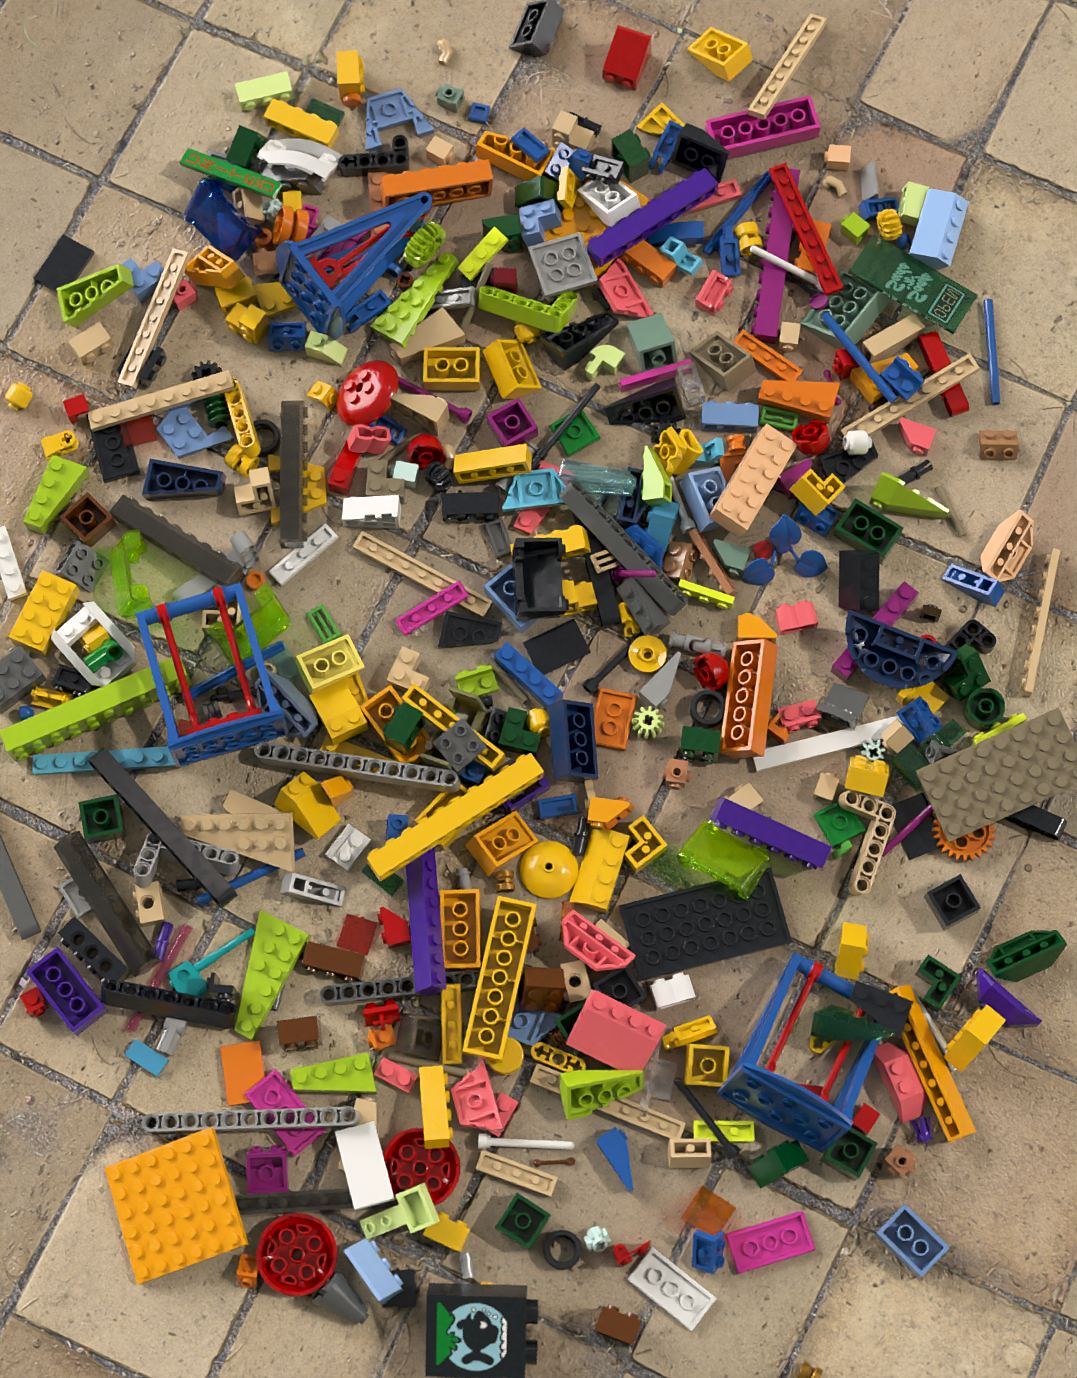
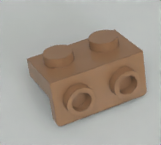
[252,247,278,275]
[978,430,1019,459]
[662,541,698,582]

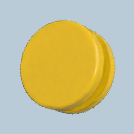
[487,1037,524,1075]

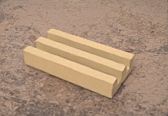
[590,549,622,573]

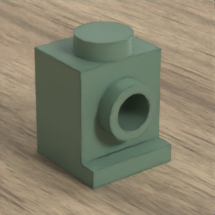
[435,83,465,113]

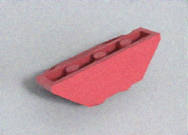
[562,910,636,971]
[873,1042,929,1124]

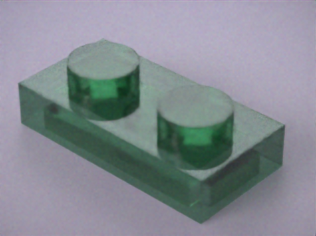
[362,864,404,897]

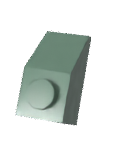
[712,539,750,576]

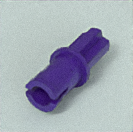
[151,922,173,962]

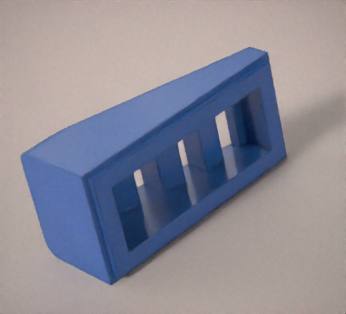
[859,197,899,222]
[367,414,407,446]

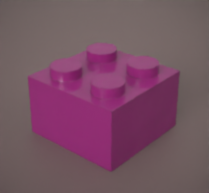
[487,398,538,447]

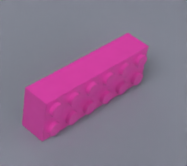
[705,95,820,159]

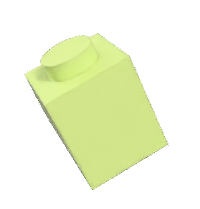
[305,331,348,366]

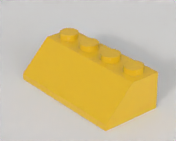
[569,829,630,914]

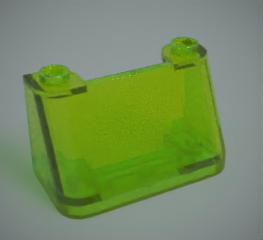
[109,529,155,619]
[206,582,291,666]
[676,820,770,900]

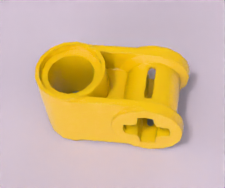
[41,430,79,460]

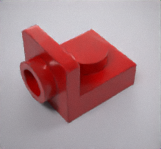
[20,986,49,1017]

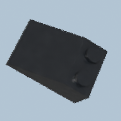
[670,123,730,184]

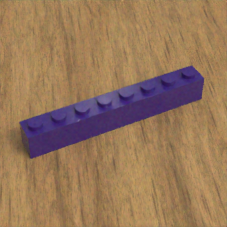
[587,168,718,268]
[406,847,446,996]

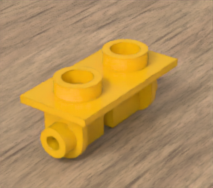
[31,686,73,709]

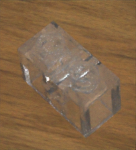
[676,362,706,409]

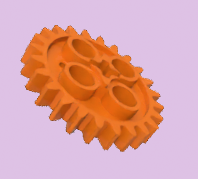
[932,816,996,862]

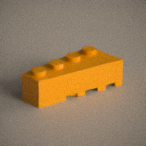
[476,131,556,181]

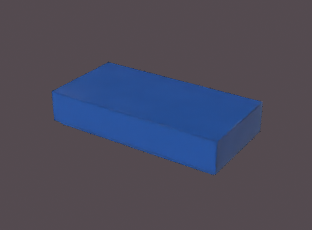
[511,127,550,164]
[537,794,579,820]

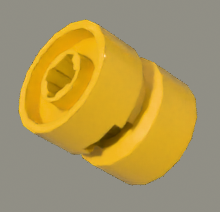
[734,222,763,256]
[224,444,260,478]

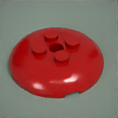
[336,360,399,426]
[383,1127,461,1206]
[256,1213,338,1296]

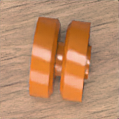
[272,205,309,246]

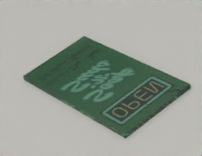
[848,234,978,334]

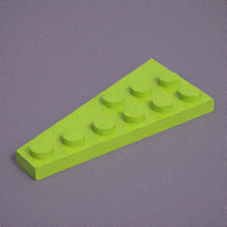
[370,252,459,349]
[235,909,311,1041]

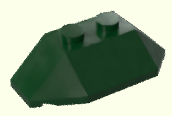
[986,930,1067,982]

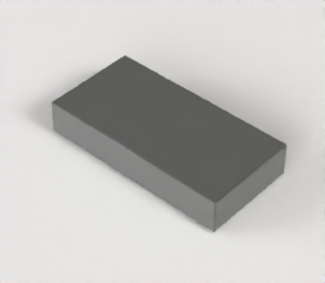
[484,518,512,559]

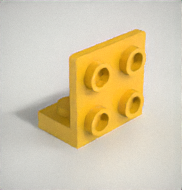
[895,682,949,714]

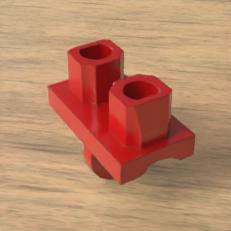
[362,999,401,1031]

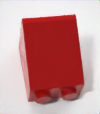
[602,25,652,90]

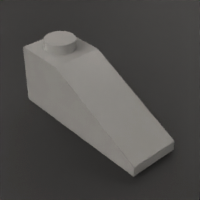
[639,651,681,710]
[280,873,346,907]

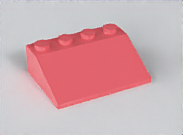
[566,989,666,1070]

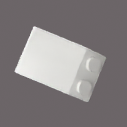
[577,179,641,227]

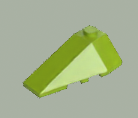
[869,471,949,519]
[560,1070,644,1120]

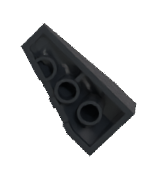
[540,312,619,371]
[604,377,687,425]

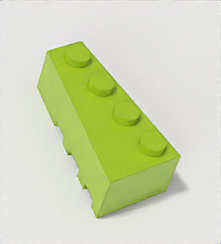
[57,264,134,328]
[23,455,91,535]
[290,1052,378,1095]

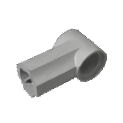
[156,1017,189,1056]

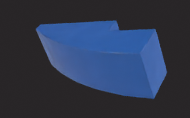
[648,221,704,247]

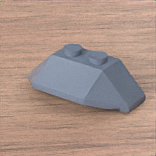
[255,670,318,738]

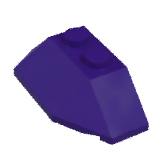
[976,968,1042,1028]

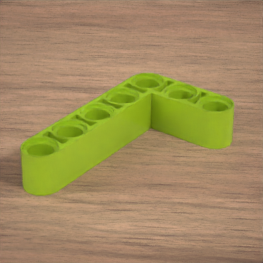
[478,286,578,333]

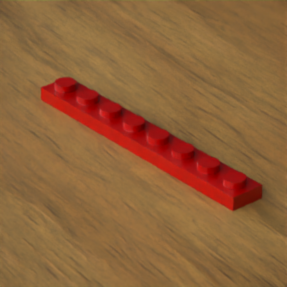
[768,162,843,296]

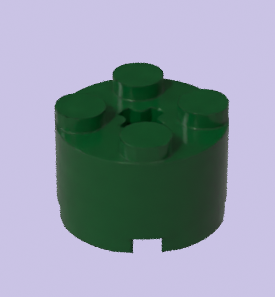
[963,688,1005,732]

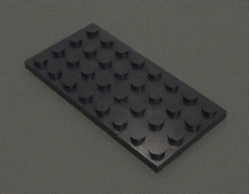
[619,867,792,982]

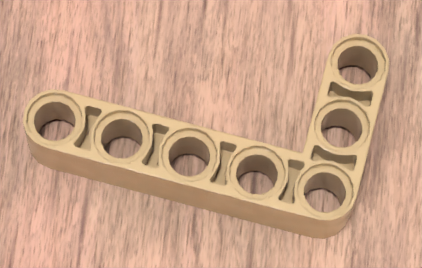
[838,790,896,896]

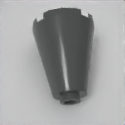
[311,1270,369,1325]

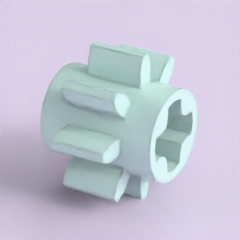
[262,198,283,222]
[861,738,885,761]
[584,1226,611,1252]

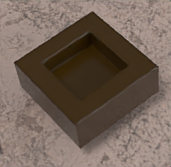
[919,604,942,622]

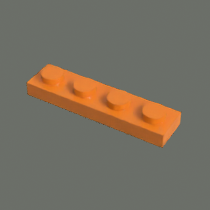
[733,329,803,381]

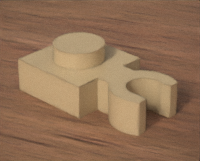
[584,779,596,811]

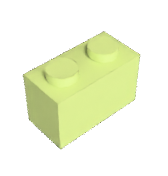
[898,181,929,227]

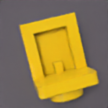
[307,381,338,410]

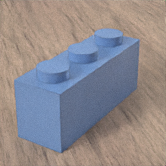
[701,401,759,433]

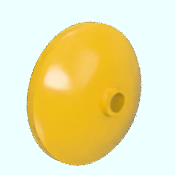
[520,841,578,899]

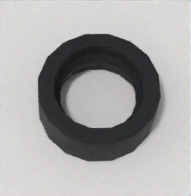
[253,419,281,457]
[690,690,726,728]
[543,1230,582,1270]

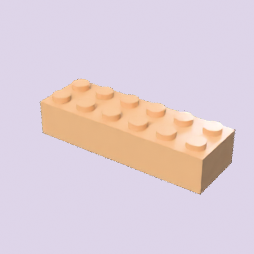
[708,424,797,538]

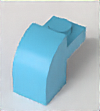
[659,236,703,276]
[690,437,725,468]

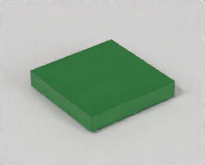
[549,410,600,457]
[813,796,866,849]

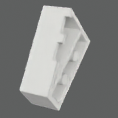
[342,495,401,529]

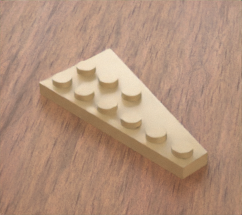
[181,813,295,872]

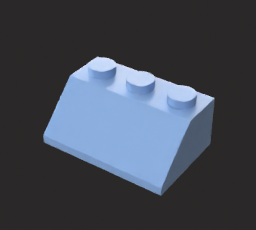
[679,466,727,533]
[344,1238,403,1305]

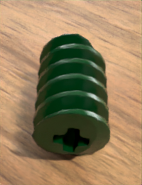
[203,393,231,429]

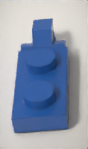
[719,226,741,277]

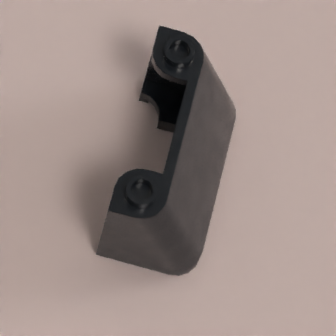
[512,538,569,621]

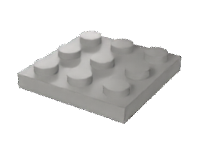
[528,232,598,298]

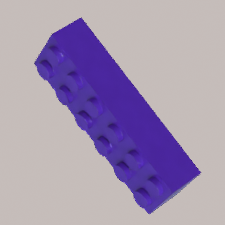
[710,798,832,870]

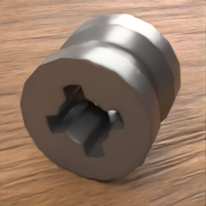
[202,700,223,721]

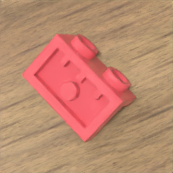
[777,699,822,733]

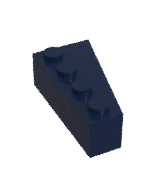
[142,459,226,500]

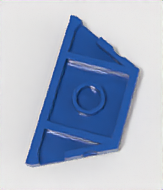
[601,524,665,570]

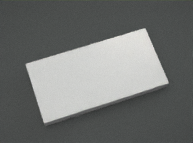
[335,1121,394,1210]
[627,1247,717,1332]

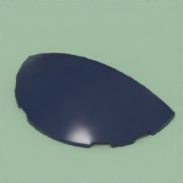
[845,610,958,689]

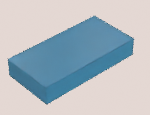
[125,1039,169,1077]

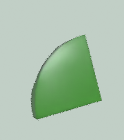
[831,840,853,860]

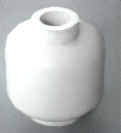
[843,430,872,455]

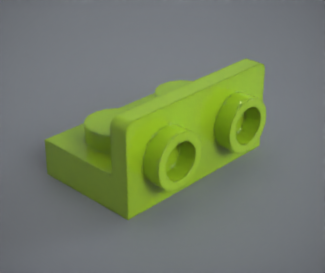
[455,664,499,697]

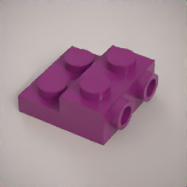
[246,1145,289,1194]

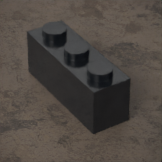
[442,491,499,523]

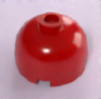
[792,420,830,456]
[407,434,444,470]
[693,652,729,691]

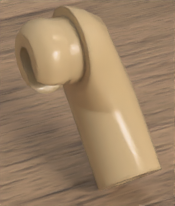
[437,39,453,66]
[822,176,848,198]
[442,444,456,472]

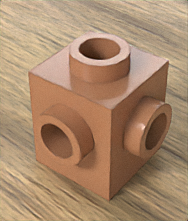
[662,758,691,790]
[883,1145,916,1178]

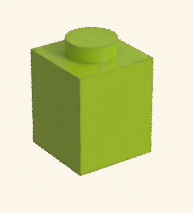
[840,212,870,245]

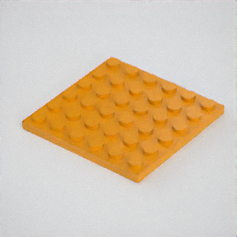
[104,1127,248,1285]

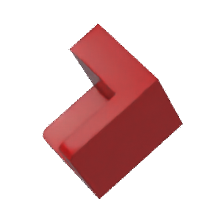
[63,394,90,424]
[851,1103,880,1136]

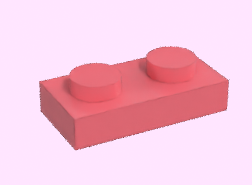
[374,1057,419,1094]
[486,1092,519,1138]

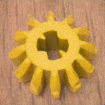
[876,209,902,241]

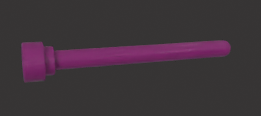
[398,376,473,424]
[609,567,657,582]
[882,804,933,857]

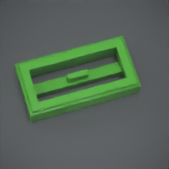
[759,406,800,432]
[306,604,342,644]

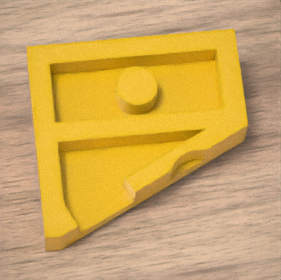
[637,103,685,137]

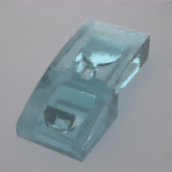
[271,640,300,679]

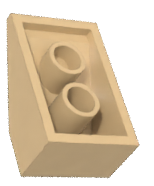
[390,394,450,436]

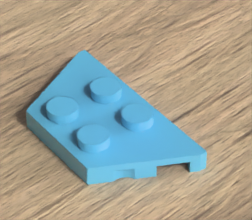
[503,468,566,512]

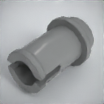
[455,868,472,890]
[458,1252,475,1279]

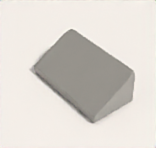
[860,161,879,200]

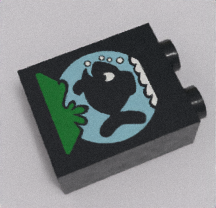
[425,1283,538,1378]

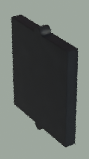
[382,1268,416,1309]

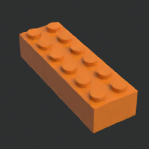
[380,159,493,208]
[719,639,778,759]

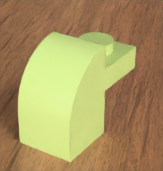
[585,345,625,381]

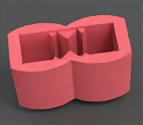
[347,424,391,454]
[775,600,818,635]

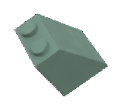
[626,313,677,373]

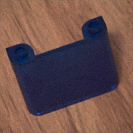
[184,177,263,263]

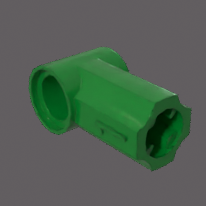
[83,638,123,673]

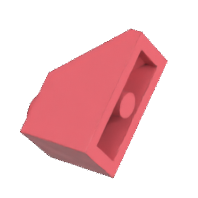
[898,417,936,456]

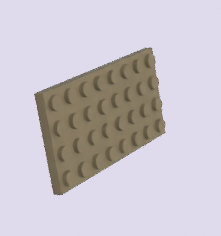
[915,707,1077,842]

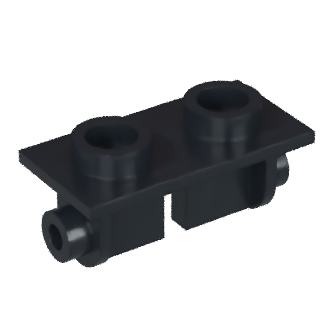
[484,706,507,748]

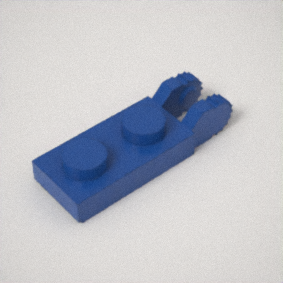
[649,120,683,174]
[345,289,392,333]

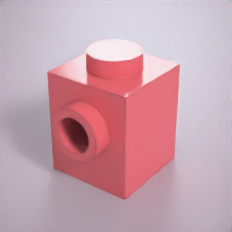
[172,279,198,312]

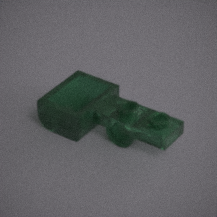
[889,719,966,791]

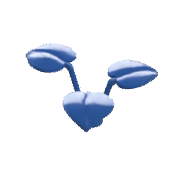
[741,514,828,585]

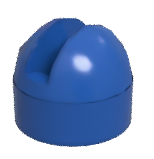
[19,706,34,721]

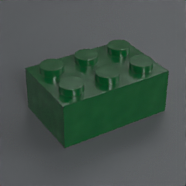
[833,498,904,565]

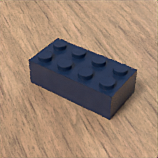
[548,699,599,784]

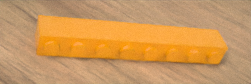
[889,984,977,1143]

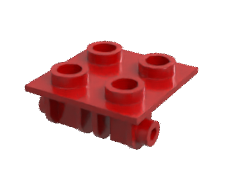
[613,1240,651,1267]

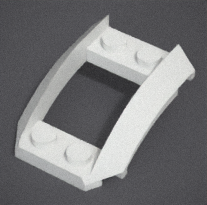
[257,139,342,182]
[51,601,137,687]

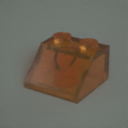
[680,1185,736,1236]

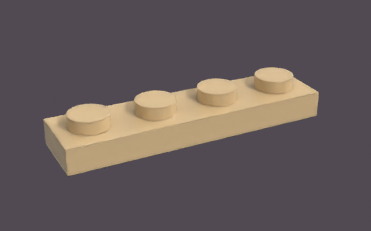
[475,1150,558,1197]

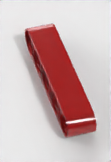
[917,331,970,417]

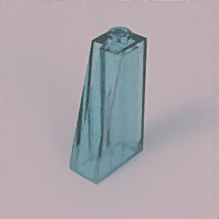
[557,459,637,496]

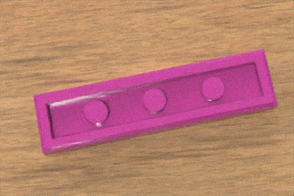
[620,359,693,393]
[395,580,470,637]

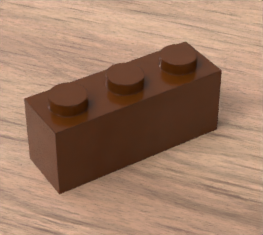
[302,941,367,983]

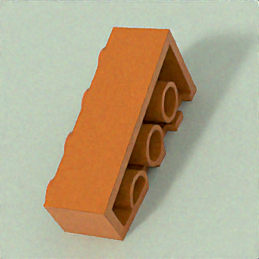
[757,380,840,423]

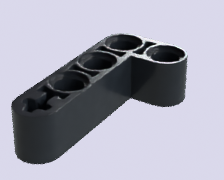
[338,135,410,177]
[933,619,996,682]

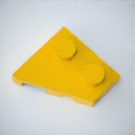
[557,167,583,209]

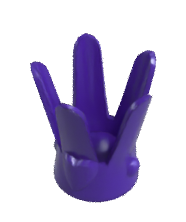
[910,1116,933,1147]

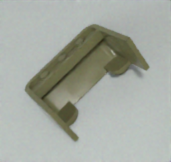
[420,686,489,782]

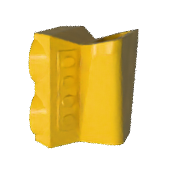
[653,426,703,479]

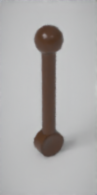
[533,1157,575,1167]

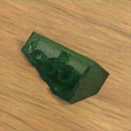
[810,1004,895,1042]

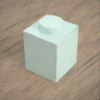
[390,461,419,488]

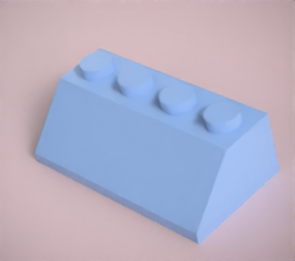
[909,189,969,270]

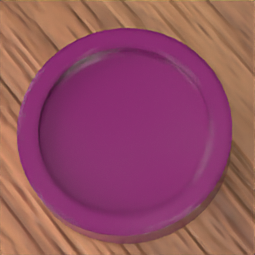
[809,293,828,310]

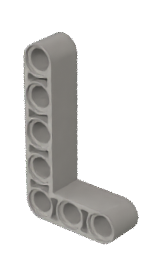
[172,530,259,601]
[134,832,239,888]

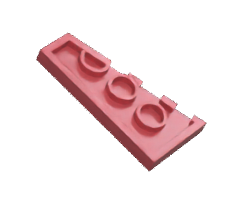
[514,461,577,535]

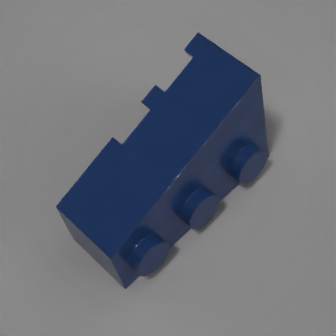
[615,467,648,529]

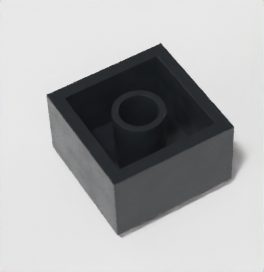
[924,874,981,931]
[592,966,647,1009]

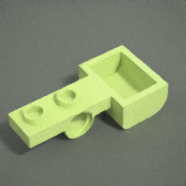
[360,1183,440,1239]

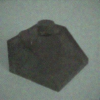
[394,1013,442,1061]

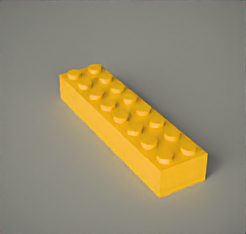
[462,896,537,1063]

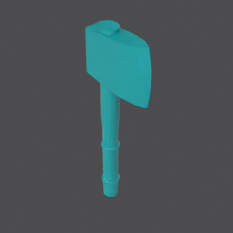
[168,927,255,996]

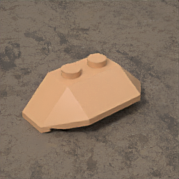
[981,510,1034,582]

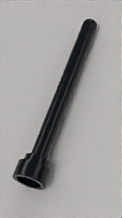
[582,631,645,695]
[674,1077,742,1160]

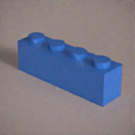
[494,642,563,711]

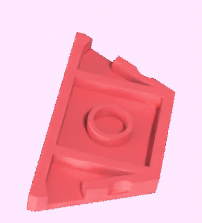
[597,257,654,318]
[451,1060,504,1132]

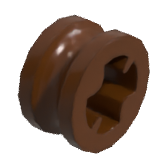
[397,272,413,291]
[548,1028,566,1048]

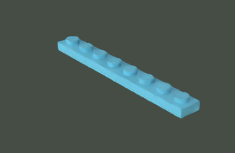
[33,746,188,776]

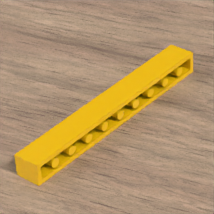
[367,753,544,882]

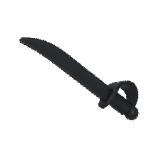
[210,685,257,703]

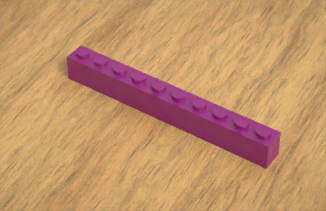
[751,169,800,344]

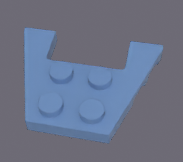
[366,88,434,152]
[156,399,234,459]

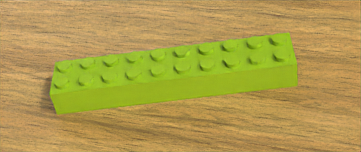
[0,657,192,761]

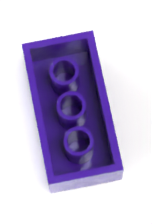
[26,947,108,1036]

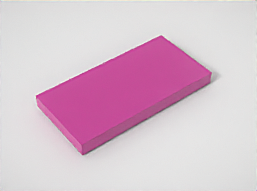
[244,1069,326,1157]
[725,1211,815,1274]

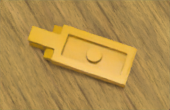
[661,1015,718,1050]

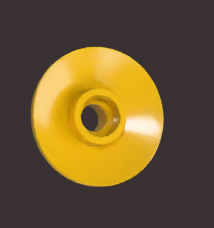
[628,635,667,673]

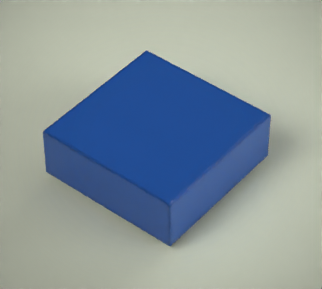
[468,102,490,125]

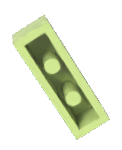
[235,71,294,111]

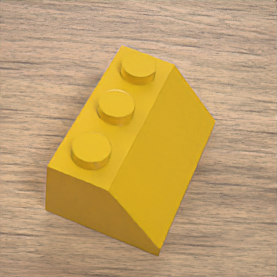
[483,339,542,399]

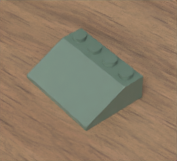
[800,269,891,349]

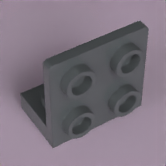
[53,541,110,592]
[817,683,869,730]
[433,718,487,775]

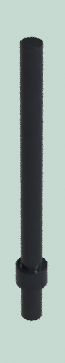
[531,383,601,470]

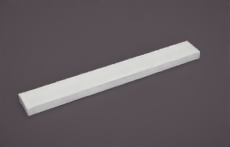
[752,716,903,772]

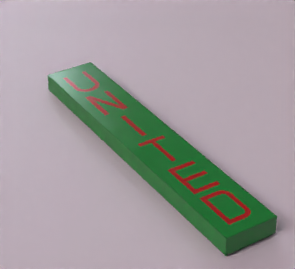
[179,148,283,200]

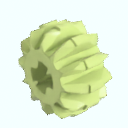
[632,706,664,739]

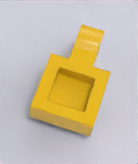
[618,602,640,637]

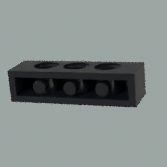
[58,916,132,983]

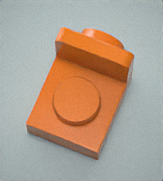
[767,713,790,745]
[366,1025,398,1052]
[236,1253,259,1288]

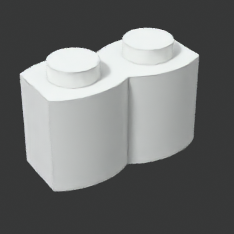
[650,973,696,1010]

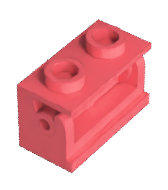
[695,270,734,316]

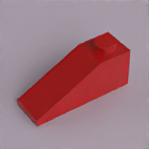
[328,441,362,496]

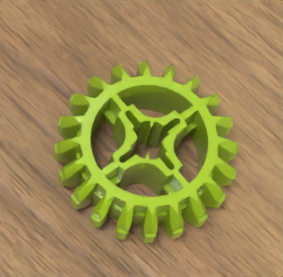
[403,222,446,269]

